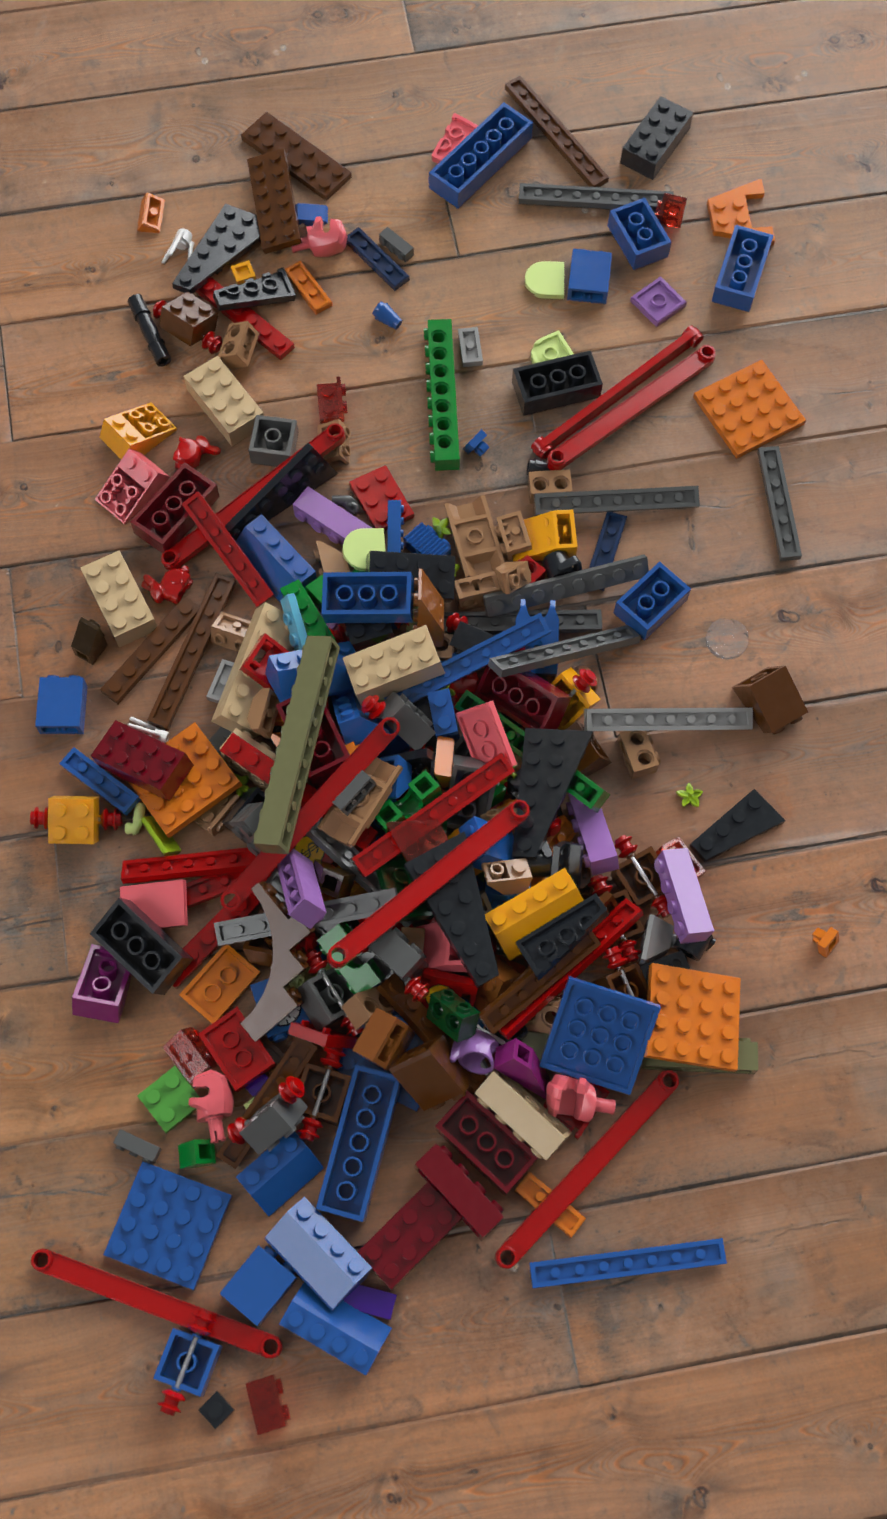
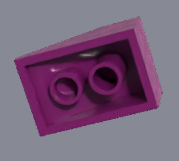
[72,944,132,1023]

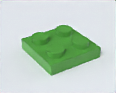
[137,1066,200,1134]

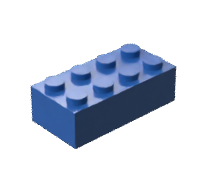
[711,225,774,312]
[321,572,414,623]

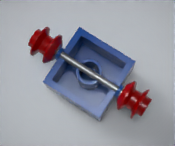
[153,1309,223,1416]

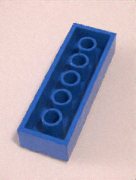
[429,102,533,209]
[316,1064,402,1222]

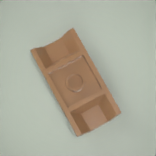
[444,495,505,578]
[317,757,403,848]

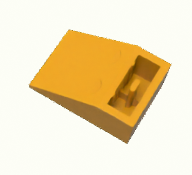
[99,402,177,459]
[512,509,578,562]

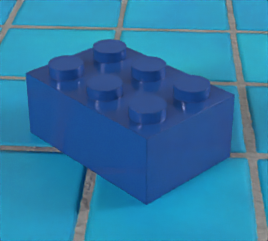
[608,198,672,270]
[613,562,691,641]

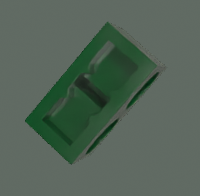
[426,988,480,1043]

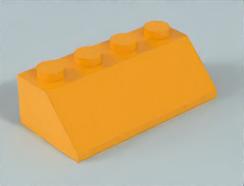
[485,868,584,961]

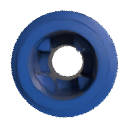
[372,301,403,330]

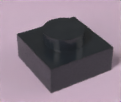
[198,1391,235,1429]

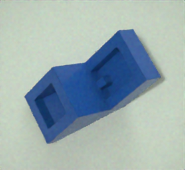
[295,203,328,226]

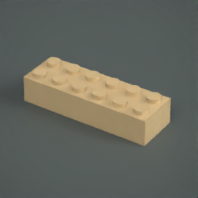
[211,602,293,738]

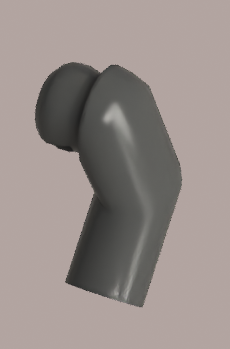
[332,495,360,514]

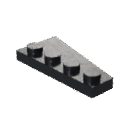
[213,267,296,311]
[689,789,786,862]
[515,893,609,980]

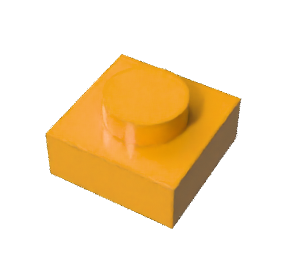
[230,261,256,285]

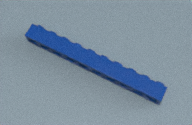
[387,500,404,629]

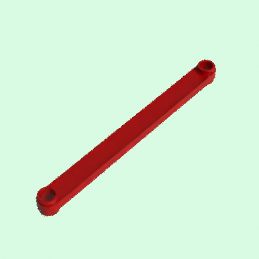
[531,325,704,460]
[547,345,716,470]
[161,423,346,571]
[220,717,400,911]
[327,800,530,969]
[494,1070,679,1269]
[31,1249,283,1359]

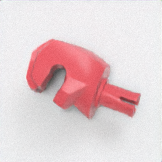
[291,217,347,257]
[188,1070,234,1144]
[546,1074,616,1122]

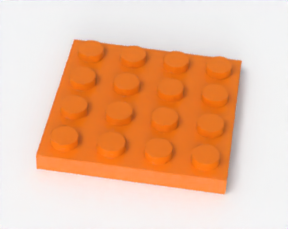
[693,359,806,459]
[129,722,243,838]
[644,963,741,1072]

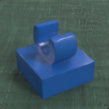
[463,429,490,457]

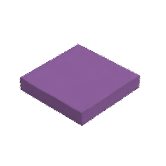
[630,276,687,327]

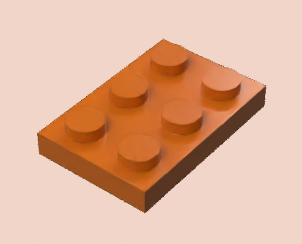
[179,944,261,1024]

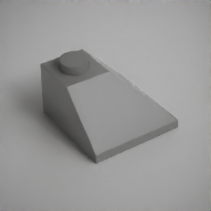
[637,914,676,966]

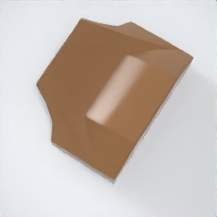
[247,688,280,738]

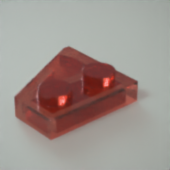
[385,820,449,862]

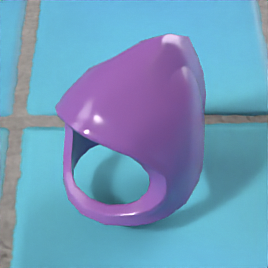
[450,1029,499,1075]

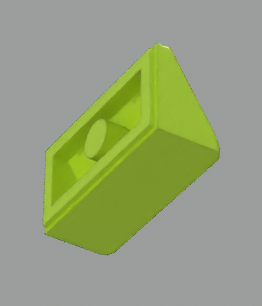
[141,816,181,856]

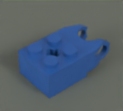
[515,599,559,677]

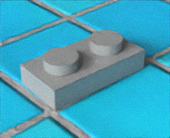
[458,327,483,367]
[206,659,234,703]

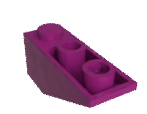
[494,1038,550,1099]

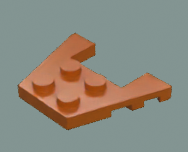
[707,179,775,246]

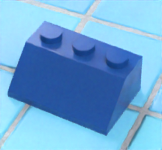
[236,1131,324,1217]

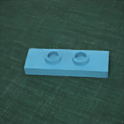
[280,593,307,651]

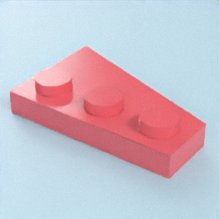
[431,113,478,164]

